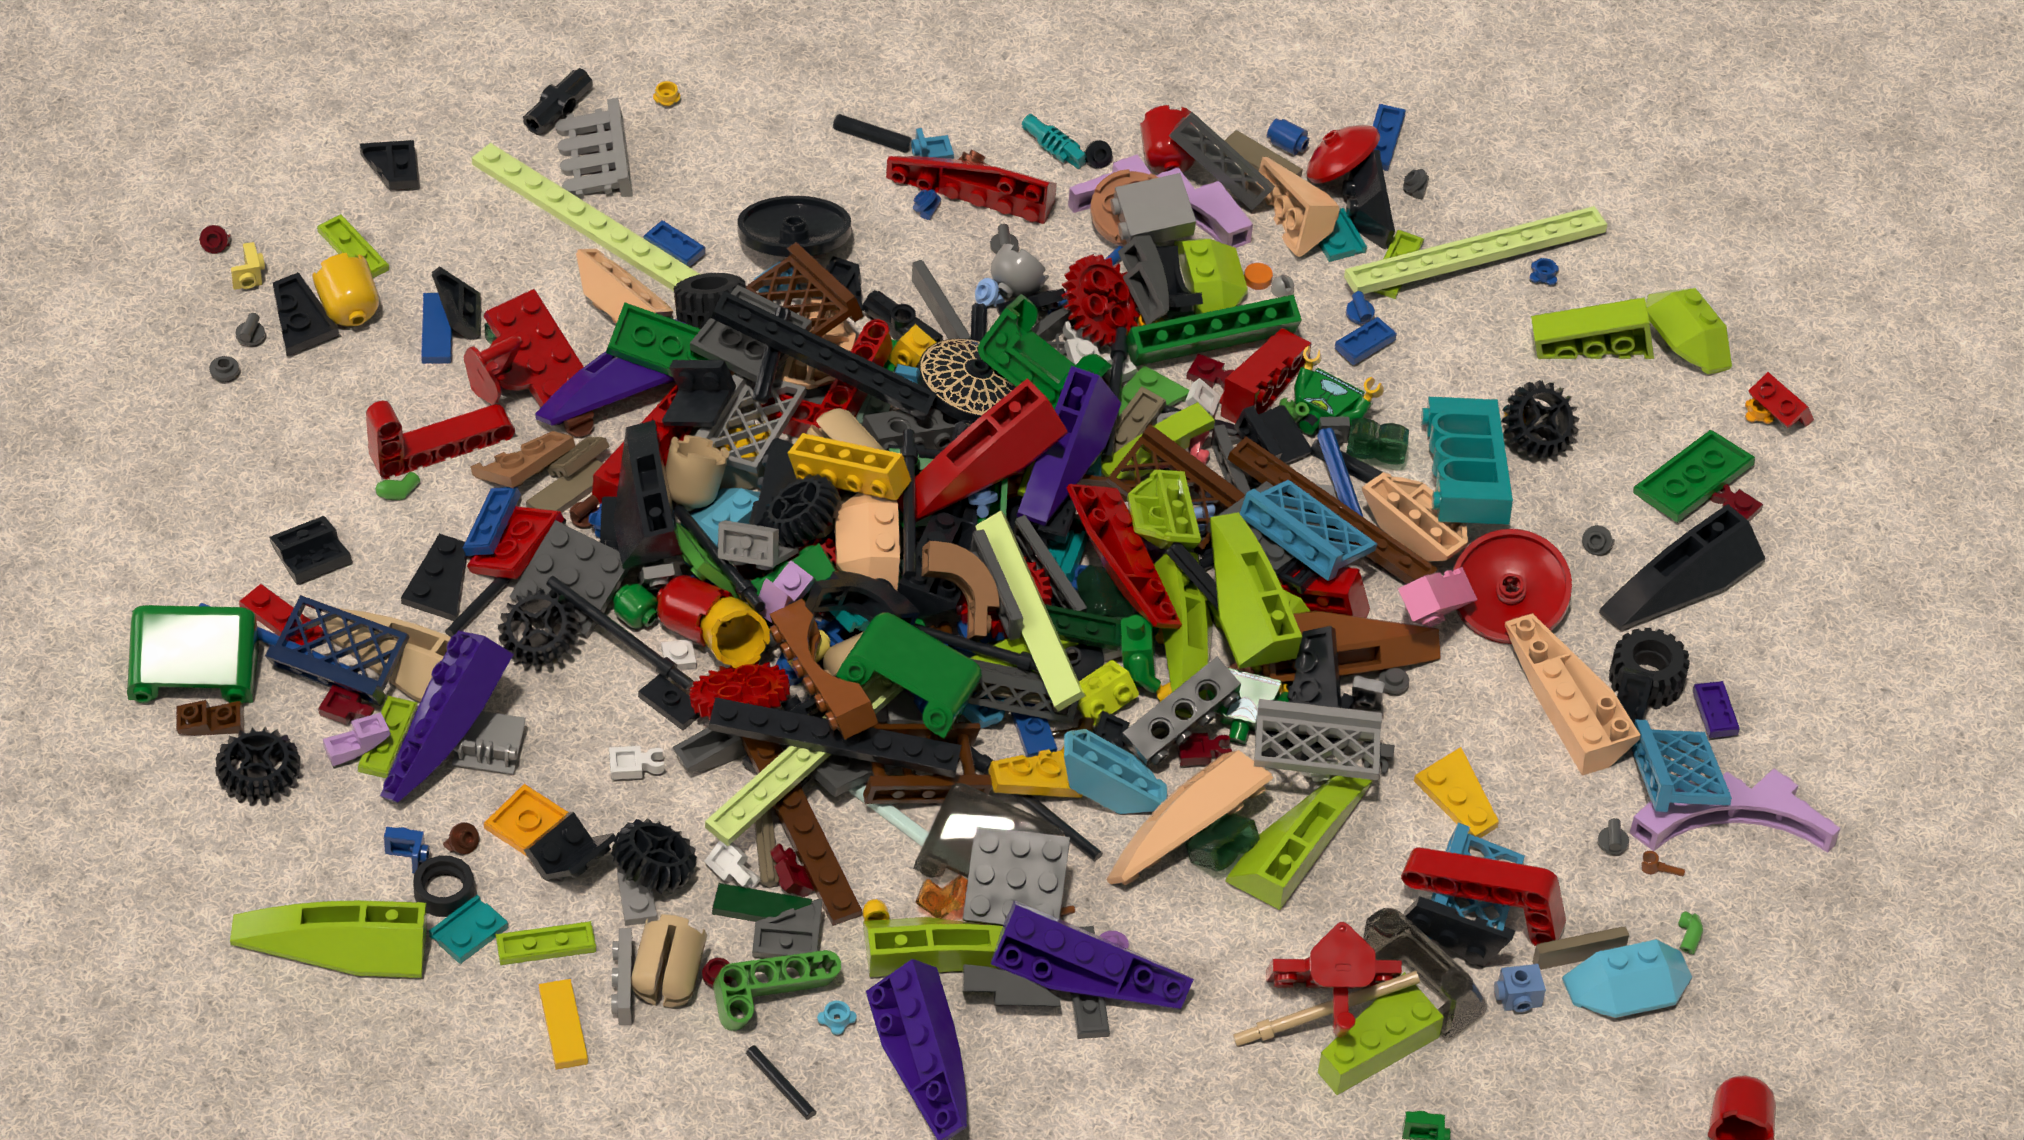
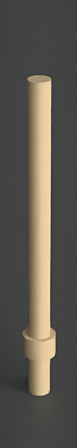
[1233,971,1420,1047]

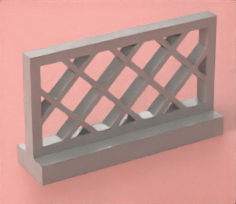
[695,373,807,474]
[1254,699,1382,780]

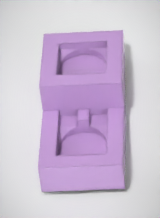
[323,713,390,766]

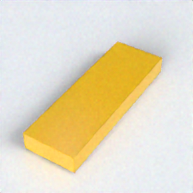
[538,979,588,1070]

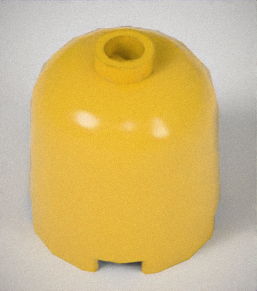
[312,253,379,326]
[700,597,770,668]

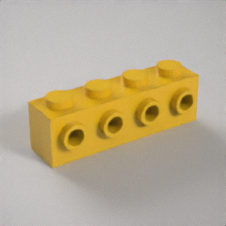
[788,433,911,500]

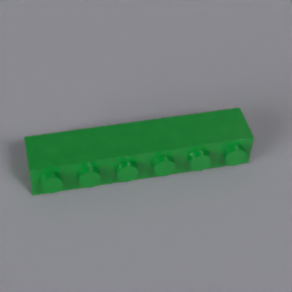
[1126,294,1302,366]

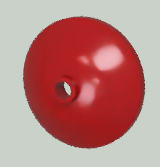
[1306,125,1380,184]

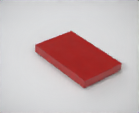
[467,506,564,579]

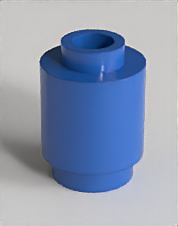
[1267,118,1310,155]

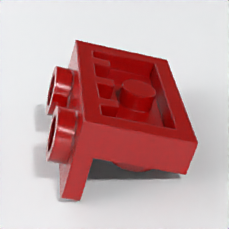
[1749,372,1814,428]

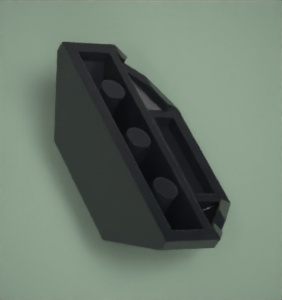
[1342,150,1395,249]

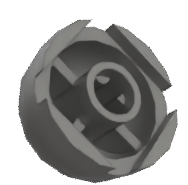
[990,244,1049,298]

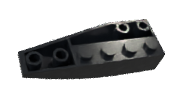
[613,420,682,569]
[897,497,978,619]
[1599,504,1766,631]

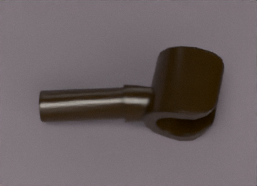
[1051,717,1095,738]

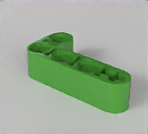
[713,950,841,1031]

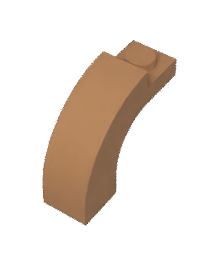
[921,541,999,641]

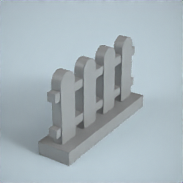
[555,98,633,199]

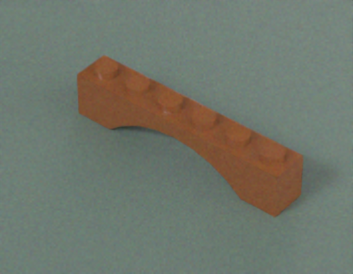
[769,599,878,739]

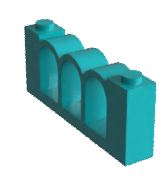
[1421,396,1513,525]

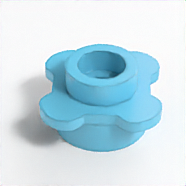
[817,1000,856,1035]

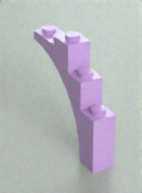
[1068,154,1253,248]
[1629,769,1840,853]

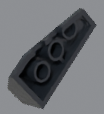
[749,438,797,527]

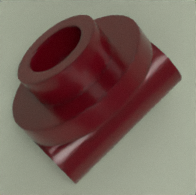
[199,225,231,254]

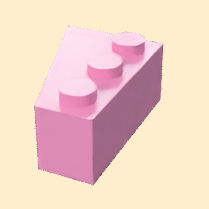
[1398,567,1477,627]

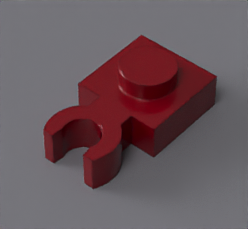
[1186,353,1234,390]
[1709,484,1763,522]
[1177,733,1232,766]
[770,843,814,897]

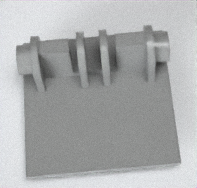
[452,711,526,775]

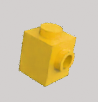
[887,324,937,368]

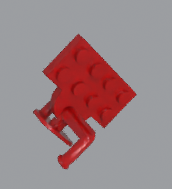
[463,288,584,408]
[1266,922,1402,1037]

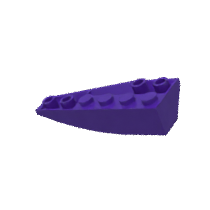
[535,318,686,426]
[1017,366,1121,526]
[380,630,514,803]
[990,900,1194,1009]
[866,959,967,1140]

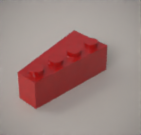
[1219,328,1312,424]

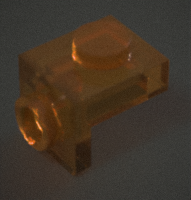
[916,875,968,919]

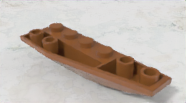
[1262,611,1441,682]

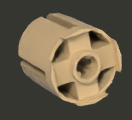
[806,408,885,493]
[631,914,707,1007]

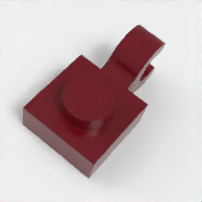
[318,685,375,725]

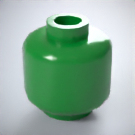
[613,584,658,629]

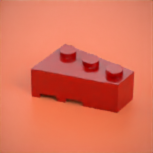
[1281,567,1370,618]

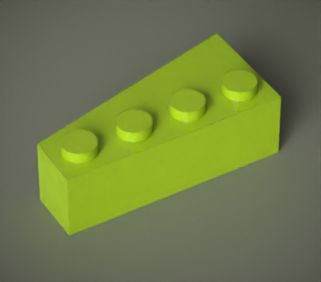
[1531,297,1654,359]
[1317,972,1444,1095]

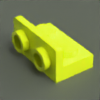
[1077,660,1139,726]

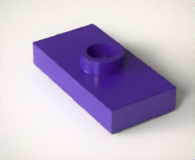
[1692,681,1740,738]

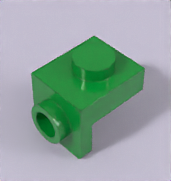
[1402,1111,1451,1140]

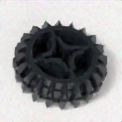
[1501,380,1580,459]
[762,474,842,548]
[498,588,581,670]
[215,726,301,805]
[611,818,697,894]

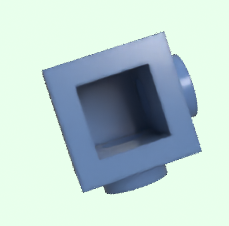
[1494,964,1546,1012]

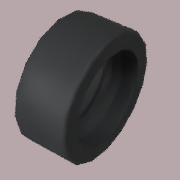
[413,855,474,917]

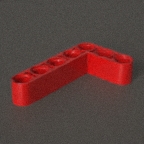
[761,319,893,438]
[366,400,515,480]
[1401,847,1566,946]

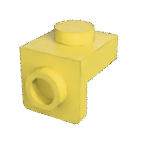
[231,242,265,290]

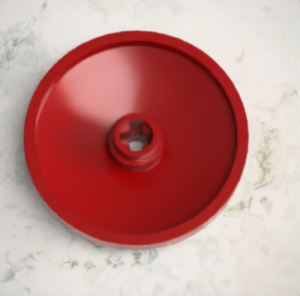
[1453,529,1572,644]

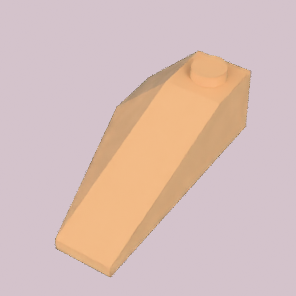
[1257,157,1339,257]

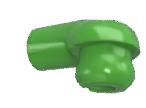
[1277,398,1309,423]
[375,472,420,500]
[1678,911,1703,954]

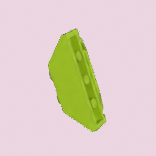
[1174,238,1248,315]
[1646,288,1732,375]
[1127,470,1201,551]

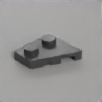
[752,899,822,958]

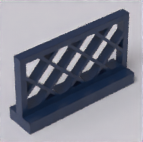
[265,595,410,706]

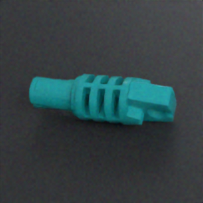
[1022,114,1086,169]

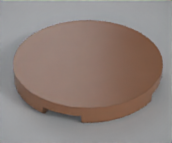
[1090,169,1159,247]

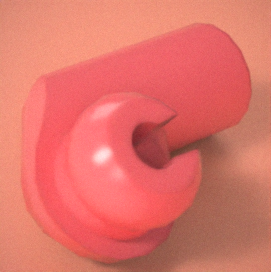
[1189,431,1210,464]

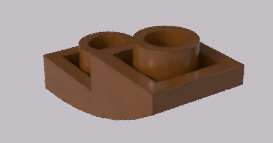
[176,700,244,736]

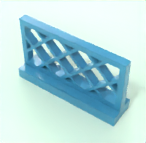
[1240,480,1377,581]
[1631,719,1732,812]
[1420,822,1525,939]

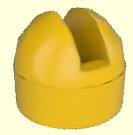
[863,899,890,921]

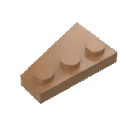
[470,431,576,488]

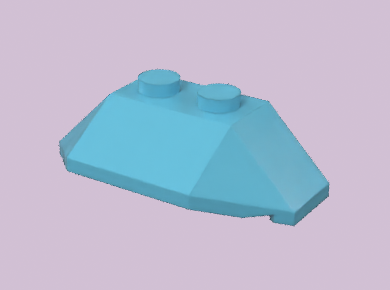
[681,488,760,568]
[1064,729,1167,814]
[1562,939,1692,1018]

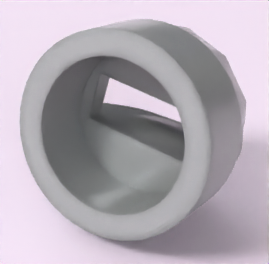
[1271,275,1294,297]

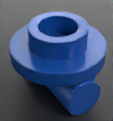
[913,189,941,220]
[1346,291,1375,324]

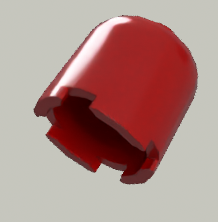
[1140,105,1196,174]
[657,575,734,647]
[1708,1075,1776,1140]

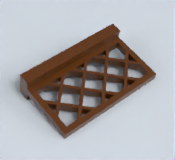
[746,242,864,337]
[1106,424,1245,552]

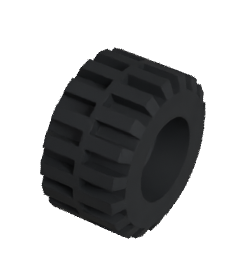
[673,273,746,329]
[1609,628,1690,709]

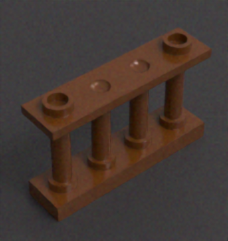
[863,722,992,804]

